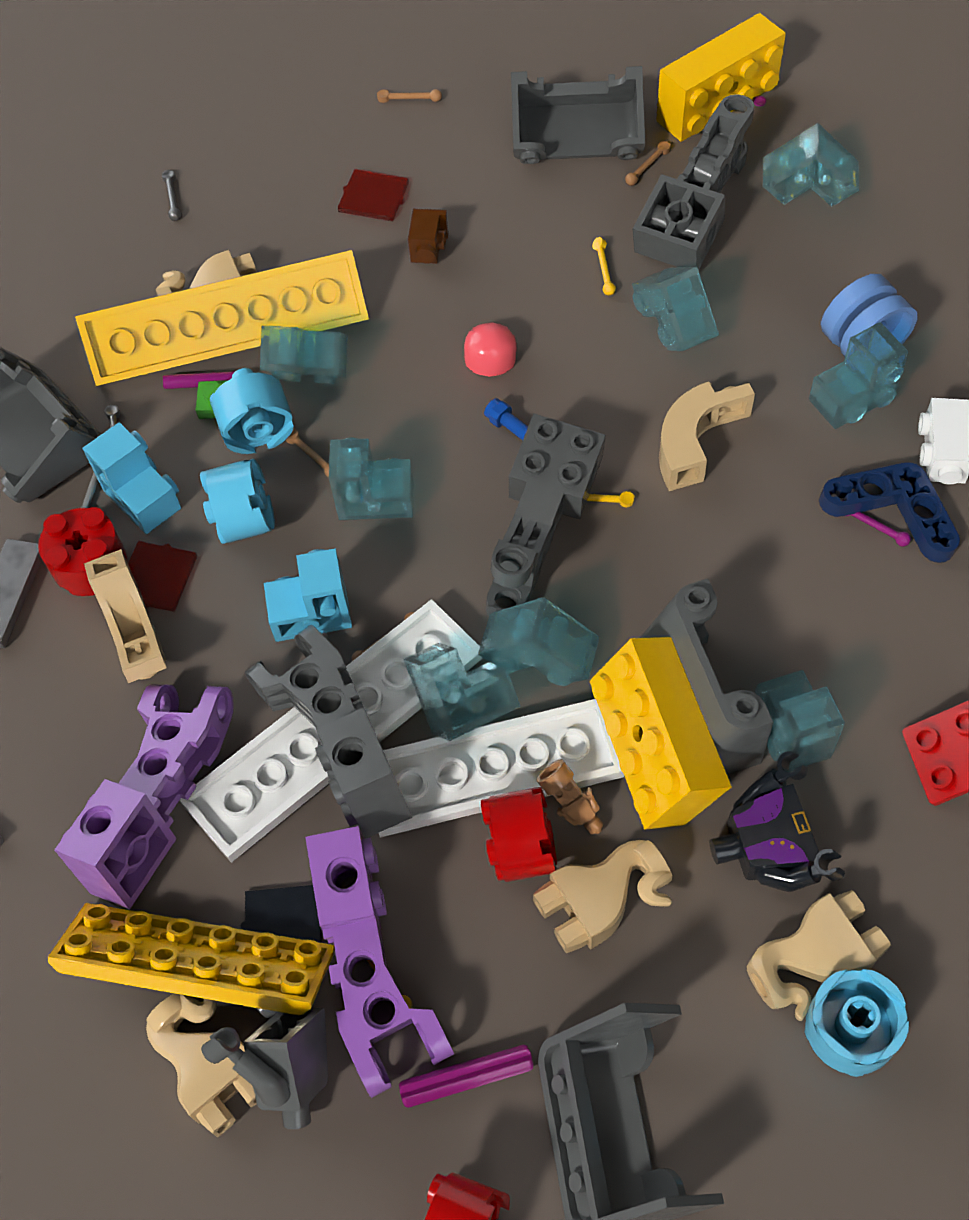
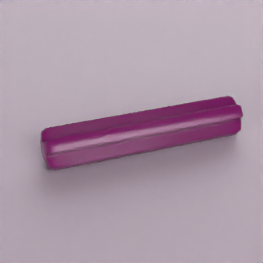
[399,1044,534,1108]

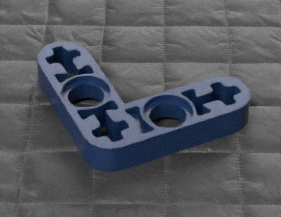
[819,462,960,563]

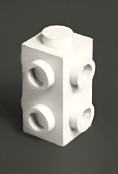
[918,398,969,484]

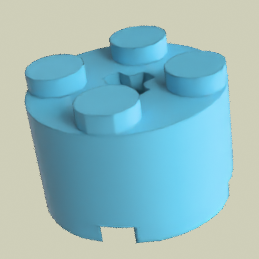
[210,368,294,454]
[200,459,275,544]
[805,969,909,1077]

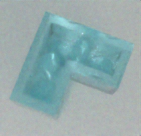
[763,123,859,207]
[632,266,719,351]
[809,322,909,429]
[260,326,348,384]
[329,437,414,520]
[478,597,600,686]
[403,642,521,741]
[755,670,845,771]

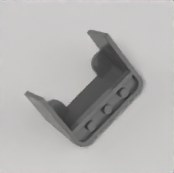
[538,1003,724,1220]

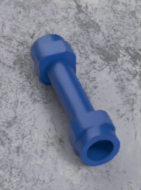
[484,398,528,441]

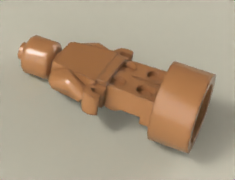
[536,759,603,834]

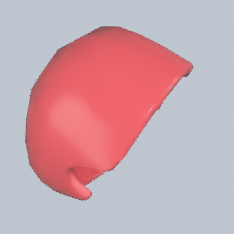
[464,322,517,377]

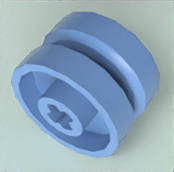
[821,274,918,368]

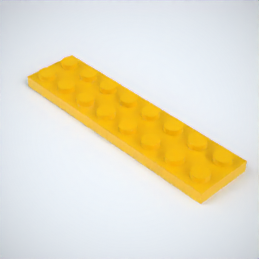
[75,250,369,386]

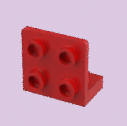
[902,700,969,806]

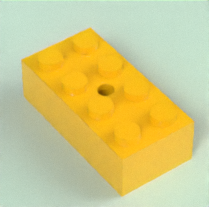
[656,13,786,142]
[589,637,732,830]

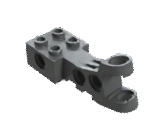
[632,94,755,274]
[485,413,606,625]
[245,625,412,838]

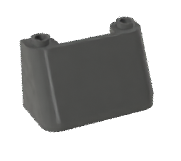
[511,66,645,164]
[0,347,101,503]
[640,579,773,774]

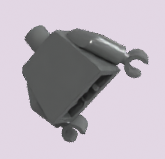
[201,1008,328,1129]

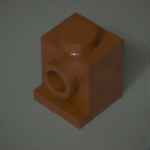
[408,208,449,264]

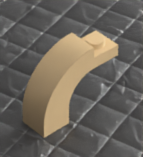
[659,382,755,491]
[84,549,167,683]

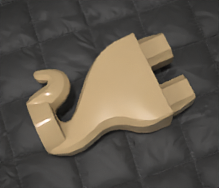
[156,250,257,296]
[533,840,672,953]
[747,890,891,1021]
[146,993,257,1137]

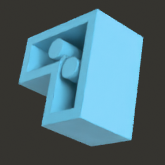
[82,422,181,534]
[264,548,352,642]

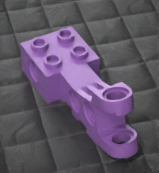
[54,684,233,910]
[305,826,454,1098]

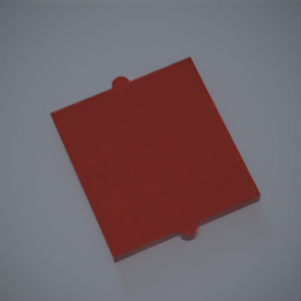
[338,169,409,222]
[128,541,197,612]

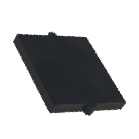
[241,885,322,943]

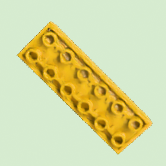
[48,903,335,1015]

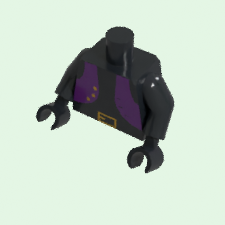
[709,751,845,892]

